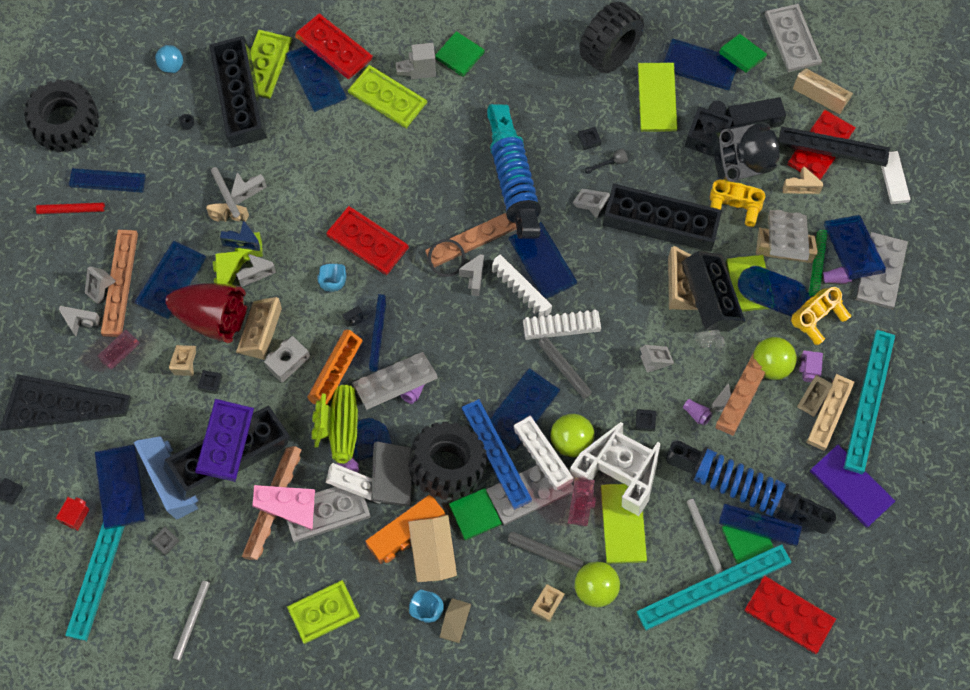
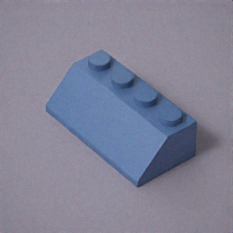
[134,436,198,520]

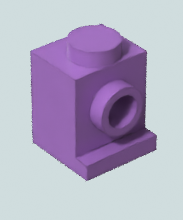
[799,350,823,382]

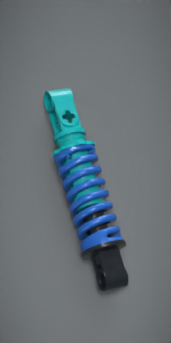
[487,104,541,239]

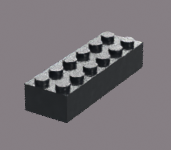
[209,35,268,147]
[603,183,722,252]
[163,405,290,501]

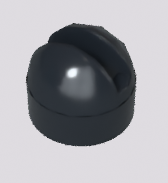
[179,114,194,130]

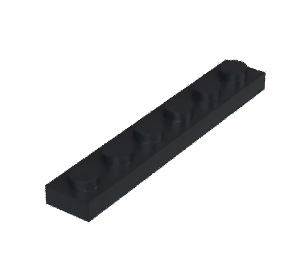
[778,126,890,167]

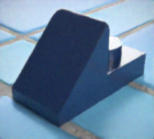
[220,221,260,251]

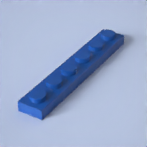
[462,399,532,510]

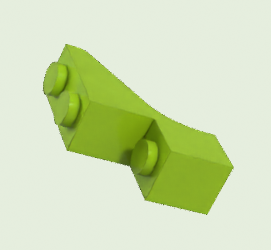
[213,232,263,285]

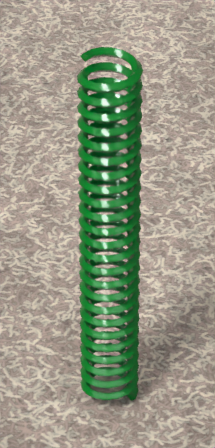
[808,230,828,298]

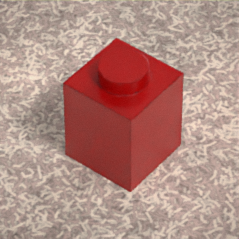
[56,497,89,531]

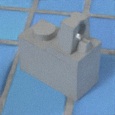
[396,43,436,79]

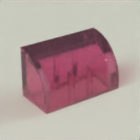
[98,330,140,370]

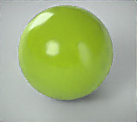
[753,337,797,380]
[551,414,595,457]
[574,561,620,608]

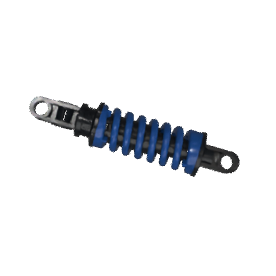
[666,441,836,534]

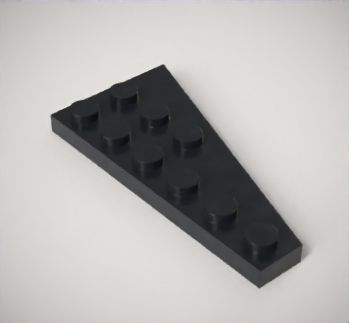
[0,374,132,431]

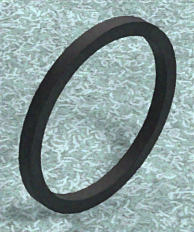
[428,239,465,277]

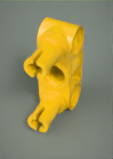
[710,179,765,227]
[791,287,851,345]

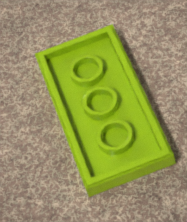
[250,30,292,99]
[638,63,677,132]
[348,65,427,129]
[601,484,647,564]

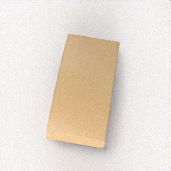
[206,204,249,222]

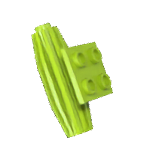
[311,385,358,464]

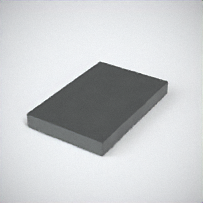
[371,442,412,506]

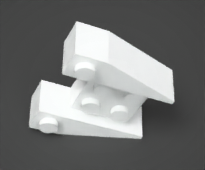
[570,422,660,516]

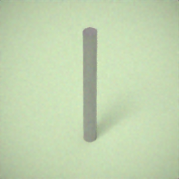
[211,167,240,218]
[686,499,723,574]
[173,581,210,661]

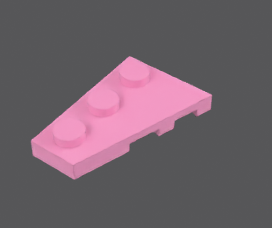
[252,485,315,531]

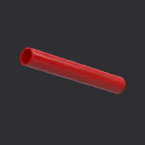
[36,202,105,214]

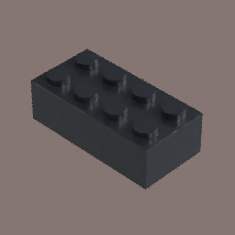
[682,251,746,332]

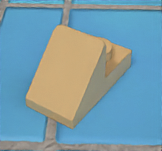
[783,167,823,194]
[169,345,196,376]
[531,584,564,622]

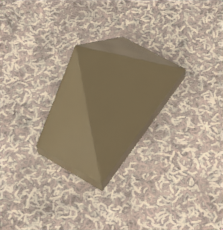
[797,375,833,417]
[440,598,471,643]

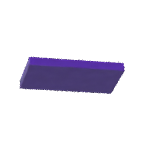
[195,399,254,482]
[810,445,895,528]

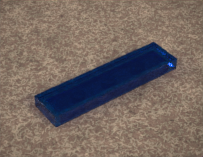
[69,168,146,193]
[369,294,386,372]
[718,504,802,547]

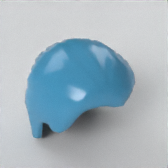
[155,45,183,73]
[317,264,346,292]
[409,590,444,623]

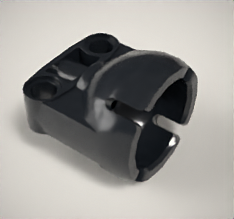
[712,121,780,182]

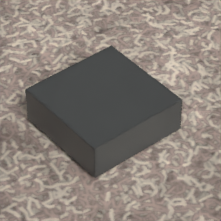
[151,527,180,555]

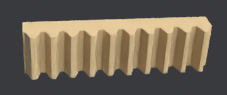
[806,374,854,451]

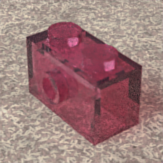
[568,477,596,526]

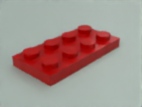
[295,13,373,80]
[787,110,856,180]
[326,206,409,276]
[744,576,836,655]

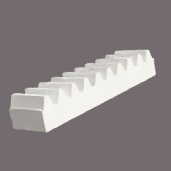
[492,255,552,317]
[523,310,601,340]
[514,416,573,491]

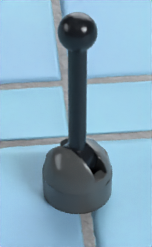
[585,148,628,174]

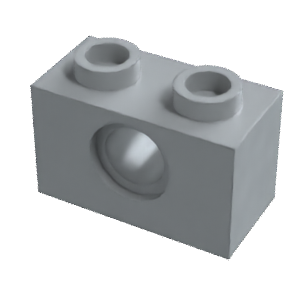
[264,336,310,383]

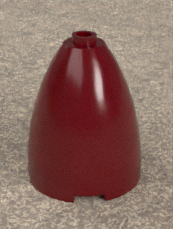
[166,283,247,343]

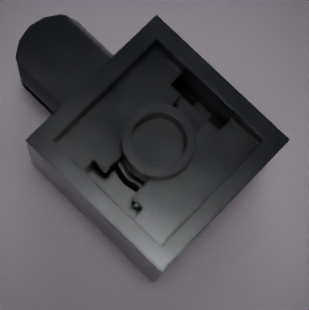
[685,101,733,157]

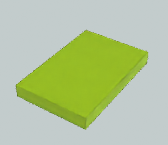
[726,255,774,312]
[287,580,360,644]

